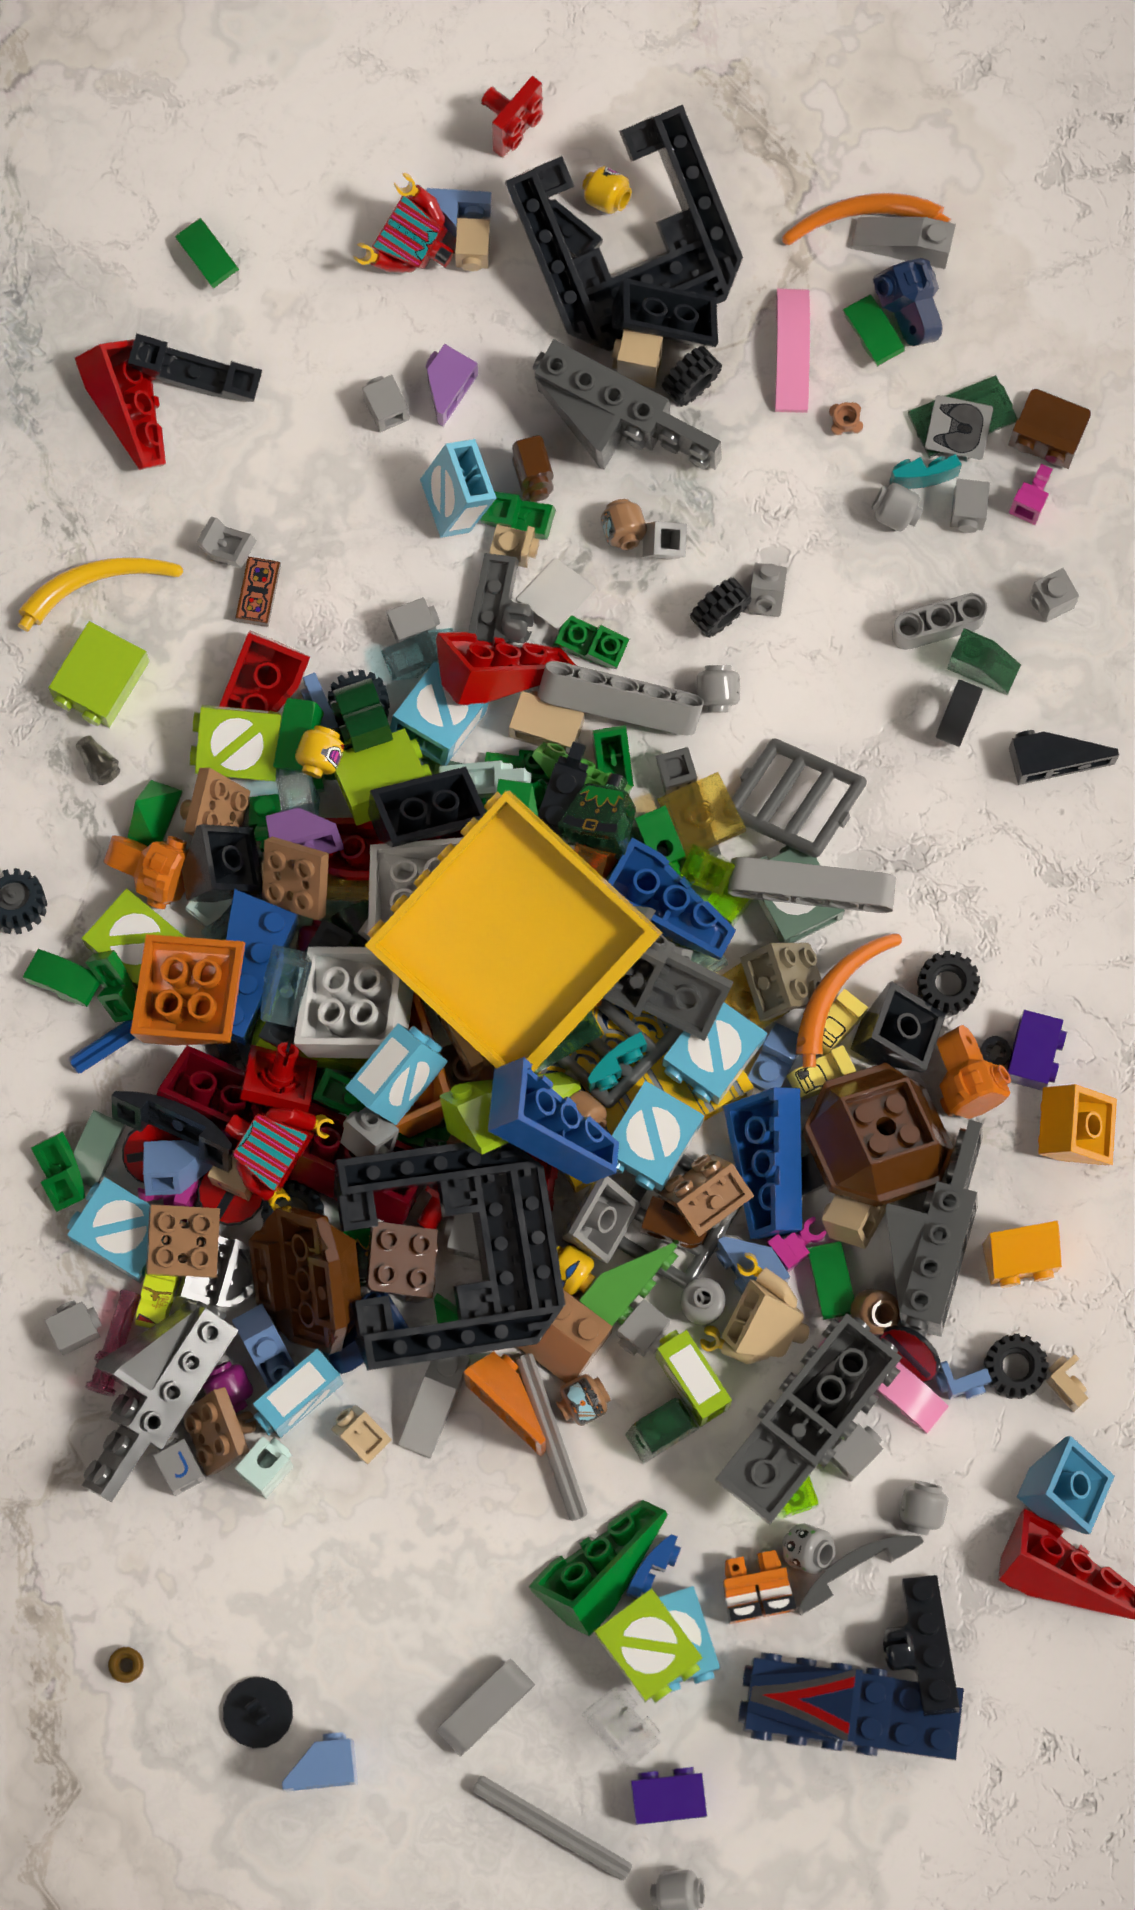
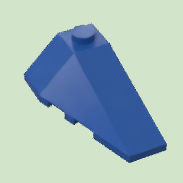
[608,838,736,960]

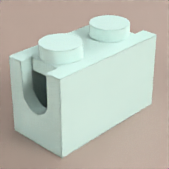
[235,1436,294,1499]

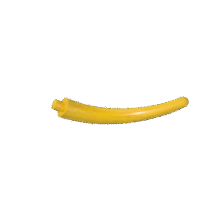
[18,557,183,632]

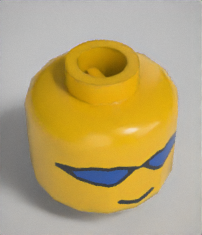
[557,1245,596,1296]

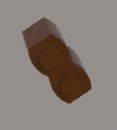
[512,435,554,502]

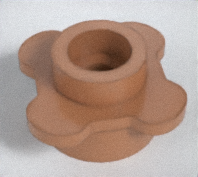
[829,402,863,435]

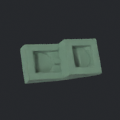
[73,1110,126,1187]

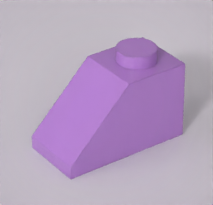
[426,343,478,427]
[266,807,344,853]

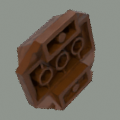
[802,1063,954,1207]
[249,1205,362,1354]

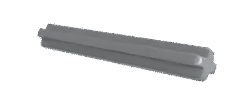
[515,1353,588,1521]
[473,1776,632,1880]

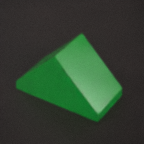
[592,725,634,787]

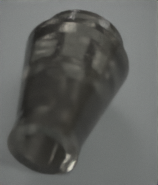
[76,735,120,785]

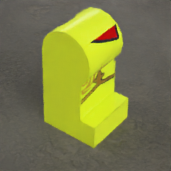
[135,1271,180,1329]

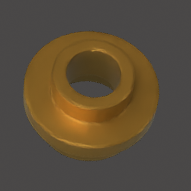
[108,1647,144,1683]

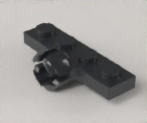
[883,1575,960,1716]

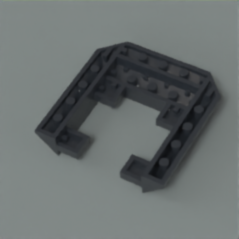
[505,105,743,351]
[333,1142,566,1370]

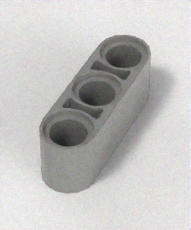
[892,593,987,650]
[436,1659,535,1756]

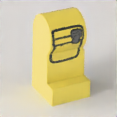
[823,988,868,1055]
[786,1045,857,1101]

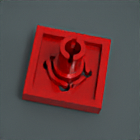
[481,76,543,158]
[240,1042,318,1113]

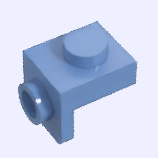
[935,1361,992,1400]

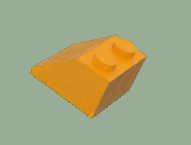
[1038,1084,1117,1166]
[982,1221,1062,1288]

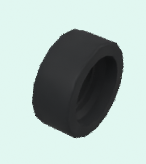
[935,679,983,747]

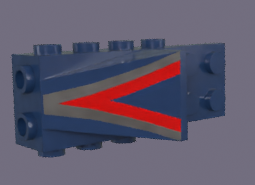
[738,1652,964,1761]

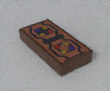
[235,556,281,627]

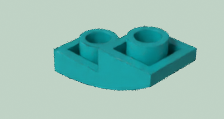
[889,454,962,489]
[587,1032,647,1092]

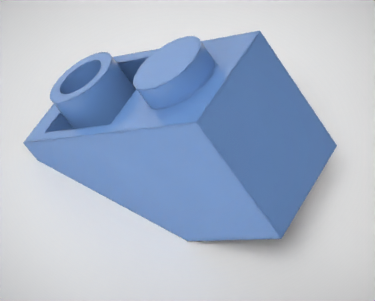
[143,1140,213,1196]
[715,1236,790,1295]
[232,1304,296,1389]

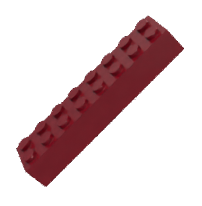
[156,1045,424,1225]

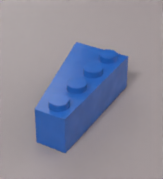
[226,889,299,1046]
[488,1057,619,1184]
[723,1087,802,1239]

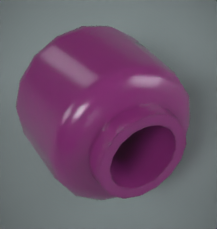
[202,1361,254,1413]

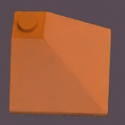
[130,934,245,1046]
[464,1351,546,1457]

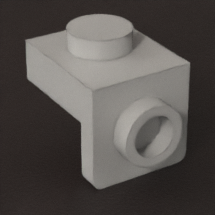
[197,517,257,568]
[748,563,787,617]

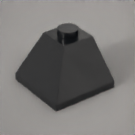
[182,824,263,902]
[850,981,946,1073]

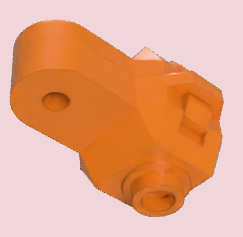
[103,835,188,909]
[937,1025,1011,1119]

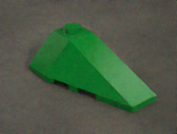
[528,1500,668,1637]

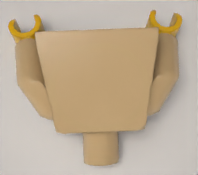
[700,1252,809,1364]

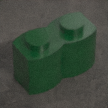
[330,678,393,753]

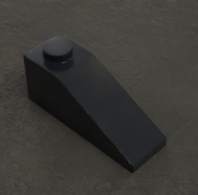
[1009,730,1119,785]

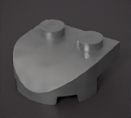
[177,1236,254,1308]

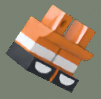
[722,1550,796,1624]

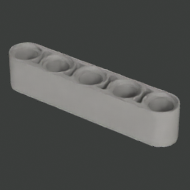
[538,661,704,736]
[727,857,896,913]

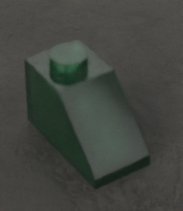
[947,628,1021,695]

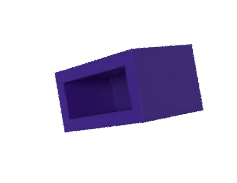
[1007,1010,1067,1091]
[631,1767,707,1825]

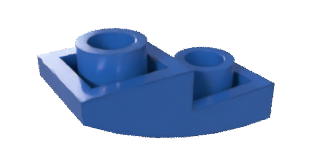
[626,1534,681,1599]

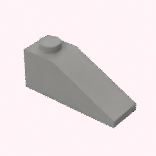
[851,217,956,269]
[398,1355,471,1459]

